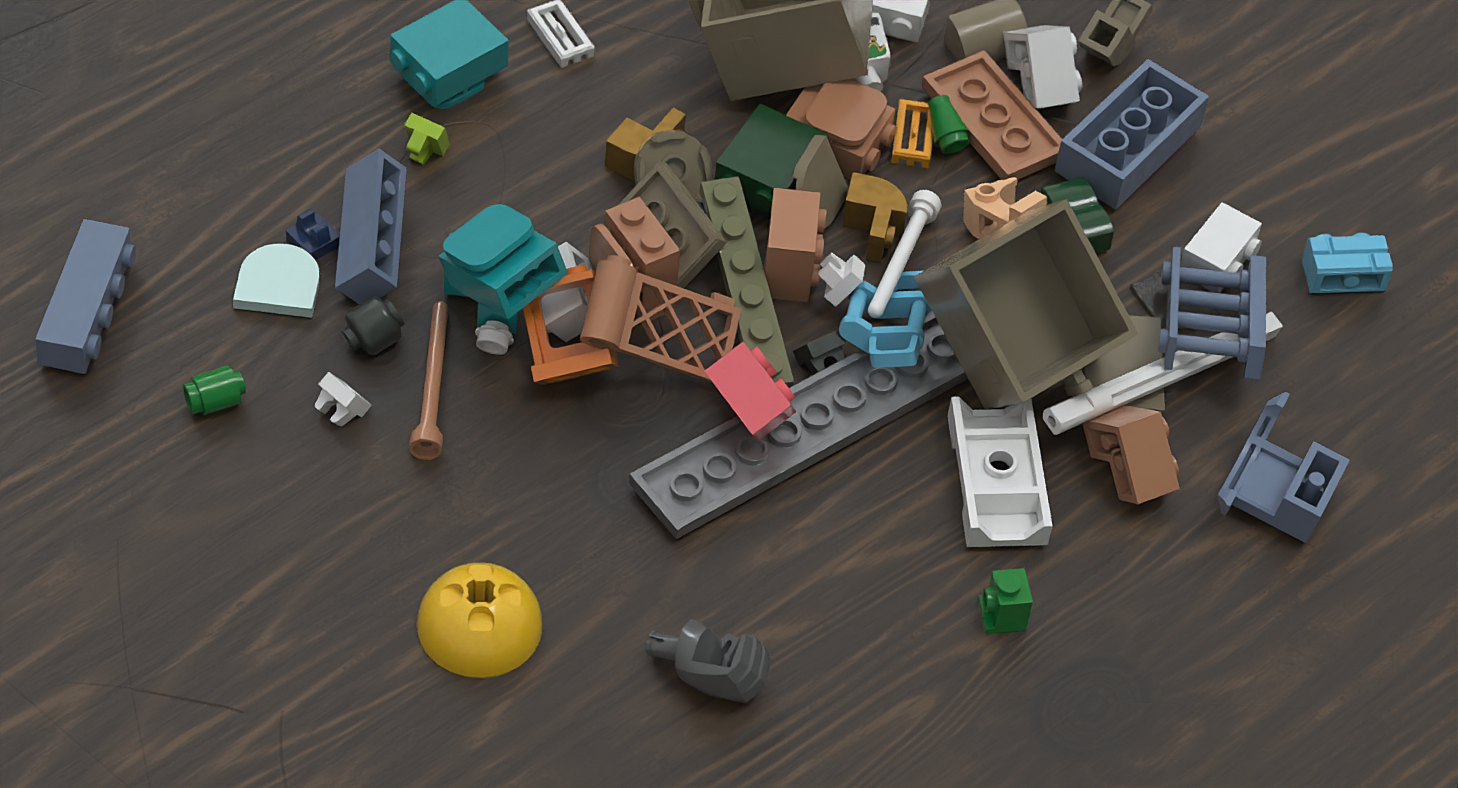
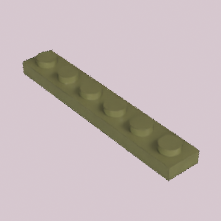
[699,176,794,388]

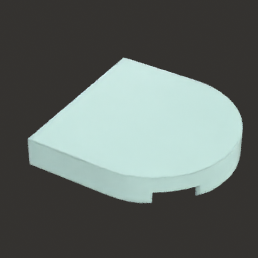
[233,244,319,318]

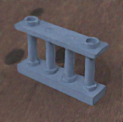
[1158,247,1266,380]

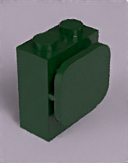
[714,104,827,219]

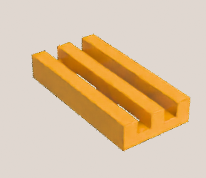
[891,99,933,168]

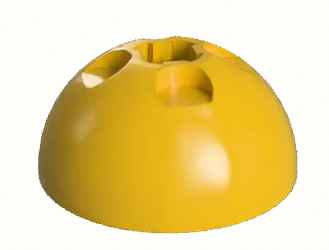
[417,563,543,678]

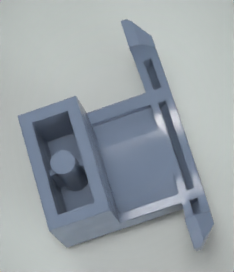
[1216,392,1350,543]

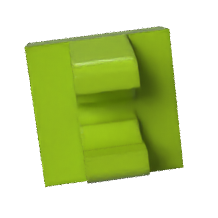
[404,113,450,165]

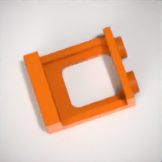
[523,265,619,385]

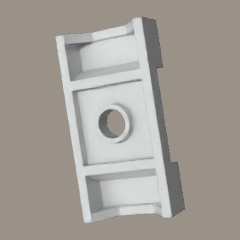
[947,397,1052,547]

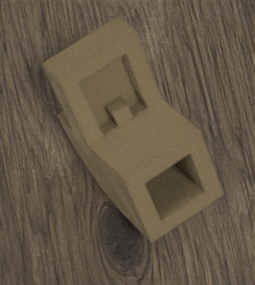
[1078,0,1153,66]

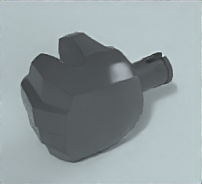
[646,619,771,704]

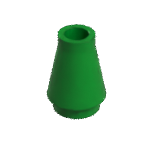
[927,95,970,154]

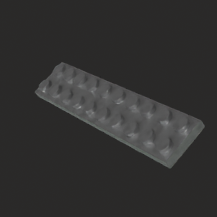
[629,312,968,539]

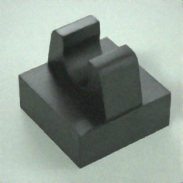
[793,329,846,375]

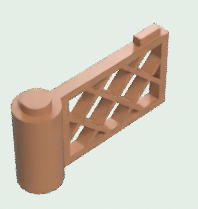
[580,255,741,384]

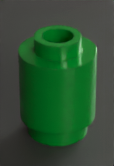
[182,365,246,416]

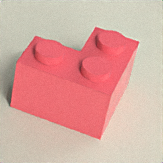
[704,342,796,441]

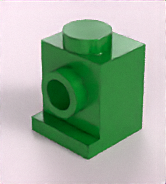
[978,568,1033,634]

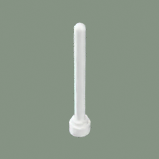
[868,190,941,318]

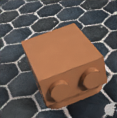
[786,79,897,179]
[589,196,680,325]

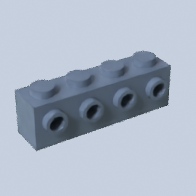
[335,149,407,304]
[35,219,136,374]

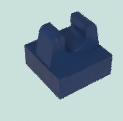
[286,209,340,261]

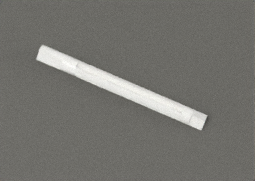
[1043,312,1283,435]

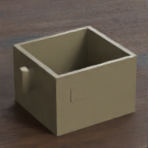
[688,0,873,101]
[914,199,1138,409]

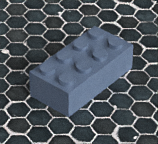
[1055,59,1209,210]

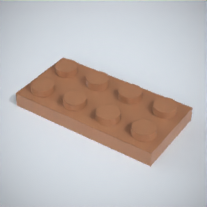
[922,50,1062,180]

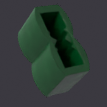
[1040,177,1114,253]

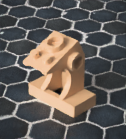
[963,177,1047,239]

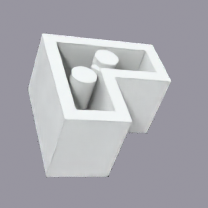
[1003,25,1082,108]

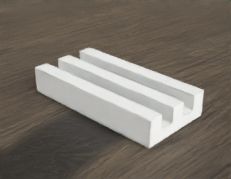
[527,0,595,68]

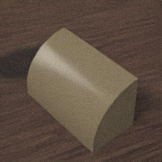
[944,0,1028,61]

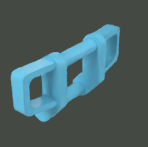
[839,271,931,368]

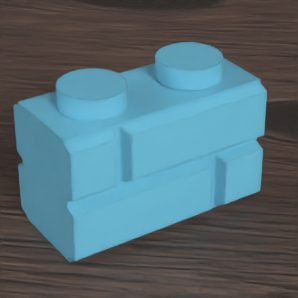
[1302,233,1393,293]

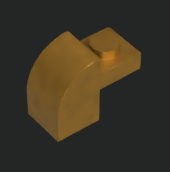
[605,108,687,180]
[842,172,907,263]

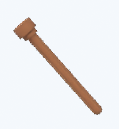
[409,301,449,460]

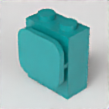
[389,0,509,109]
[438,204,568,320]

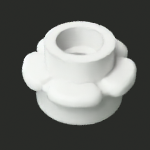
[475,321,514,355]

